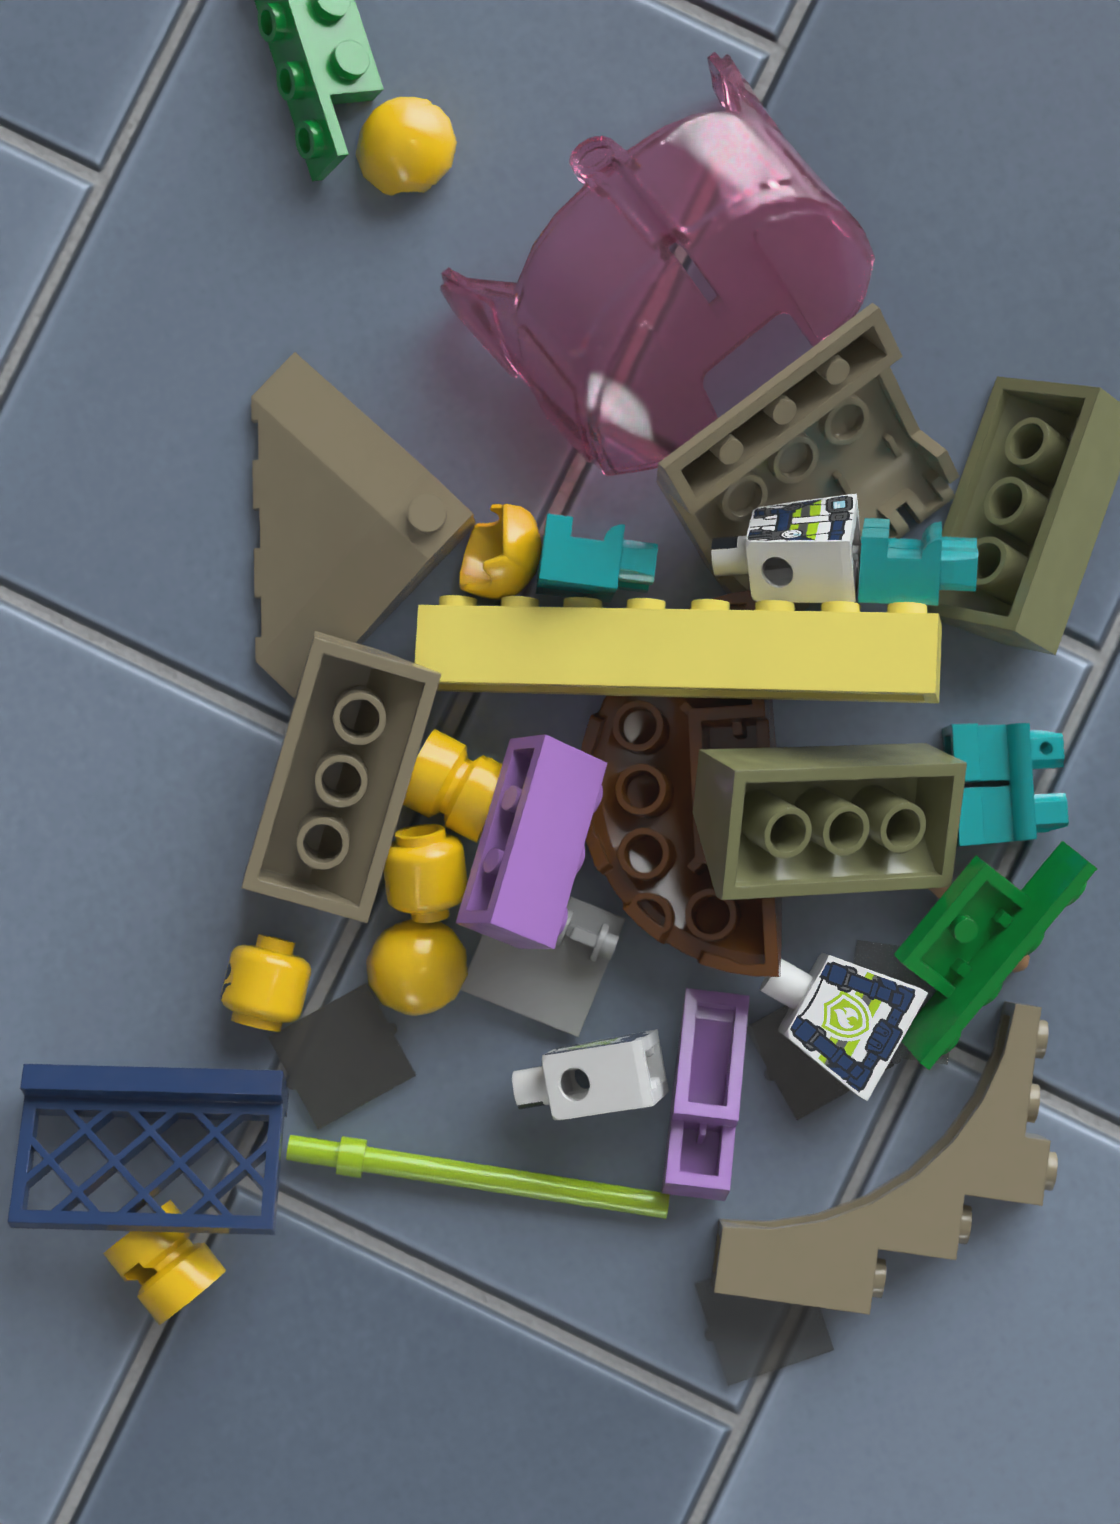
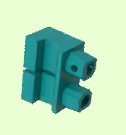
[535,513,658,603]
[858,518,978,606]
[942,723,1069,847]

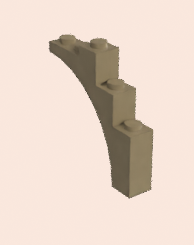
[710,1001,1058,1315]

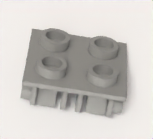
[460,896,626,1037]

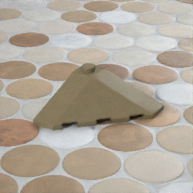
[251,352,476,699]

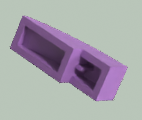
[661,988,750,1201]

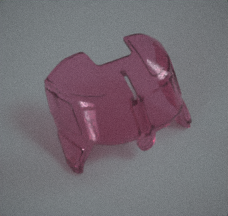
[440,52,875,476]

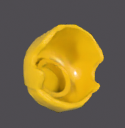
[356,97,457,196]
[459,504,542,600]
[366,919,468,1016]

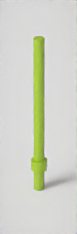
[286,1135,670,1219]

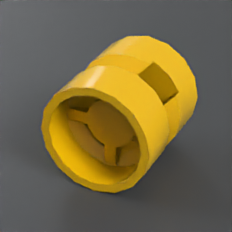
[403,729,502,843]
[103,1199,226,1325]

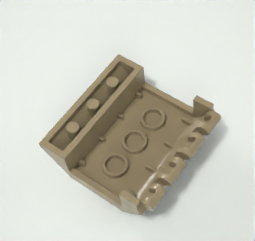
[656,303,960,611]

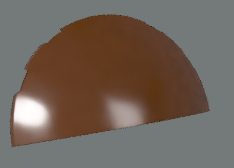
[581,590,782,977]

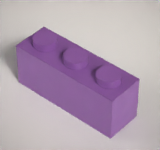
[456,734,607,949]

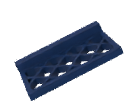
[8,1064,289,1235]

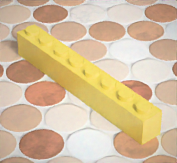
[415,595,942,703]

